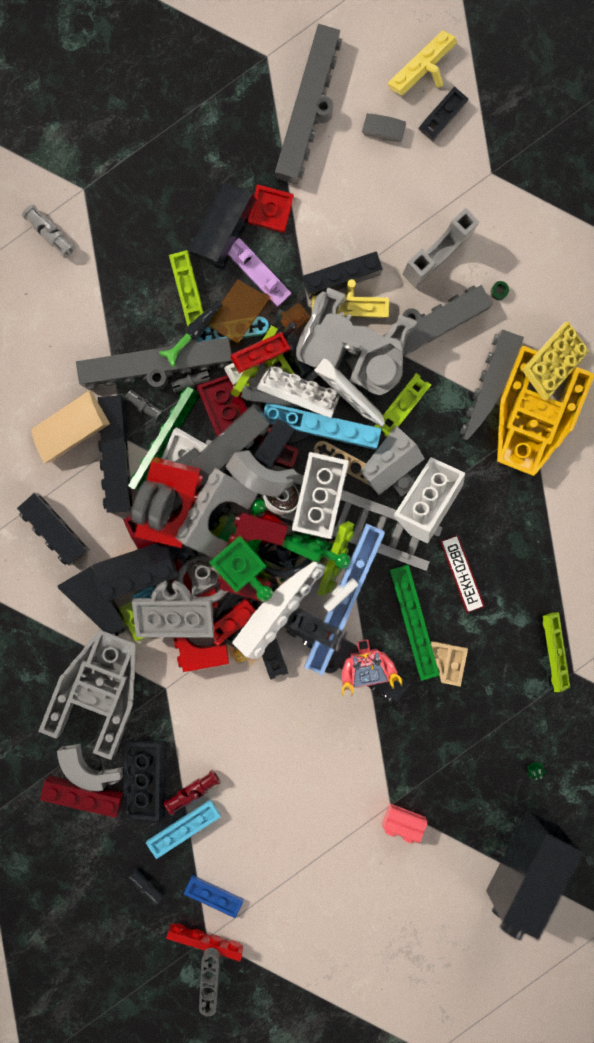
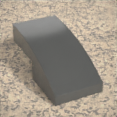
[362,113,406,142]

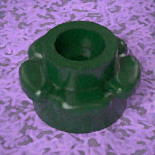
[528,762,546,780]

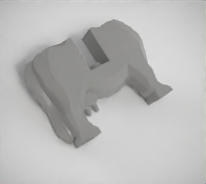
[296,288,418,395]

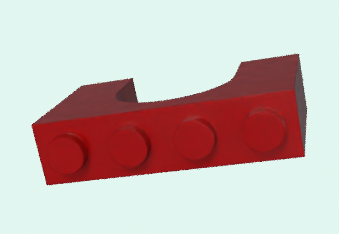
[135,457,203,548]
[174,587,229,672]

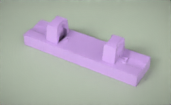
[228,238,292,308]

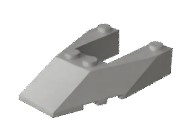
[38,630,136,760]

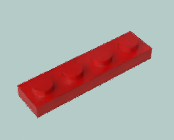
[166,923,243,961]

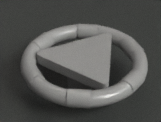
[176,554,227,603]

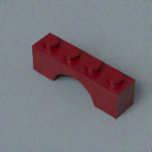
[40,775,123,818]

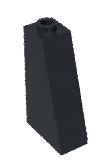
[57,566,127,636]

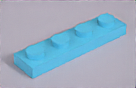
[146,799,221,859]

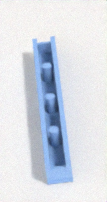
[304,524,385,676]

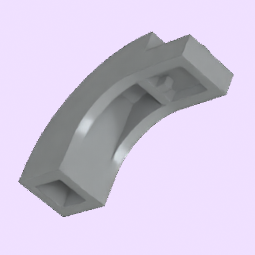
[226,450,298,496]
[57,744,124,791]

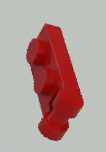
[212,598,257,646]

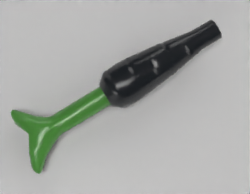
[159,300,223,367]

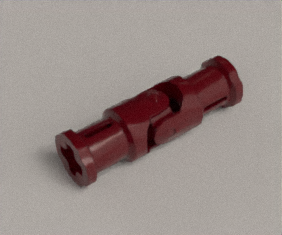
[164,769,221,816]

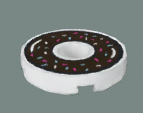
[262,485,300,515]

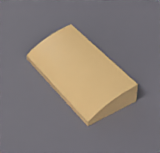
[31,390,110,463]

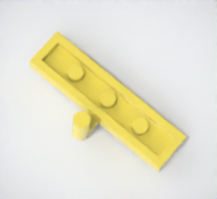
[388,30,457,96]
[312,279,389,318]

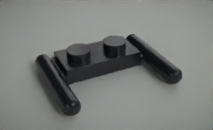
[282,322,319,381]

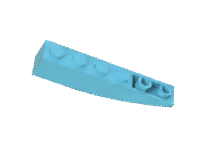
[263,403,381,450]

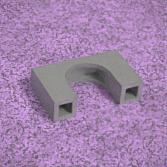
[402,208,479,288]
[175,468,258,558]

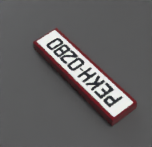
[439,535,485,613]

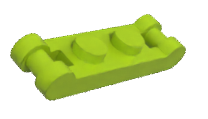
[374,373,431,437]

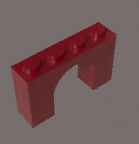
[217,511,288,601]

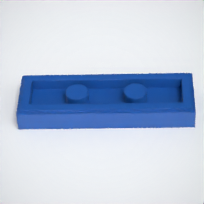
[184,875,244,918]

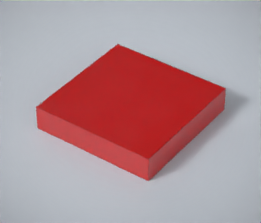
[247,185,294,233]

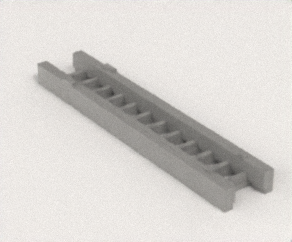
[201,439,443,571]

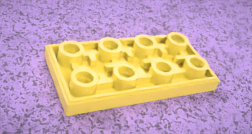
[522,321,589,400]

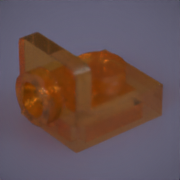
[280,302,310,330]

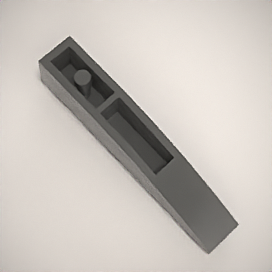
[460,329,524,441]

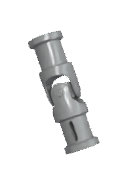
[22,204,75,258]

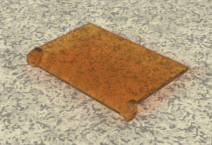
[208,279,270,343]

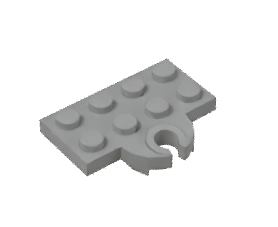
[132,581,214,637]

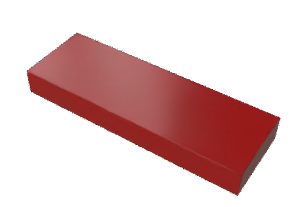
[230,332,291,374]

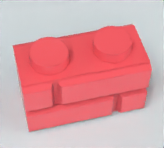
[382,804,428,844]

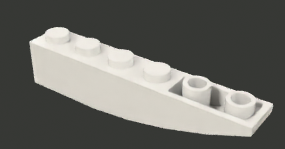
[232,561,326,659]

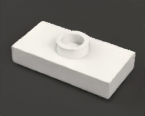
[324,578,358,612]

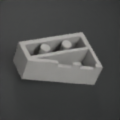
[360,426,425,495]

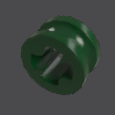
[491,281,509,300]

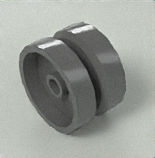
[132,480,176,531]

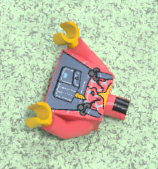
[341,639,402,697]

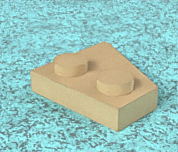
[430,641,468,687]

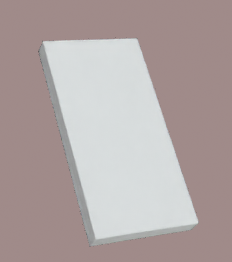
[257,366,340,418]

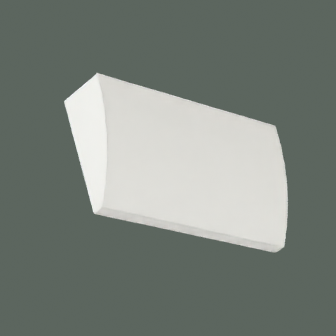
[314,358,384,426]

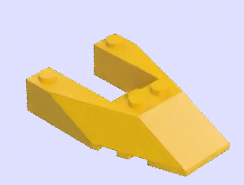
[497,346,594,476]

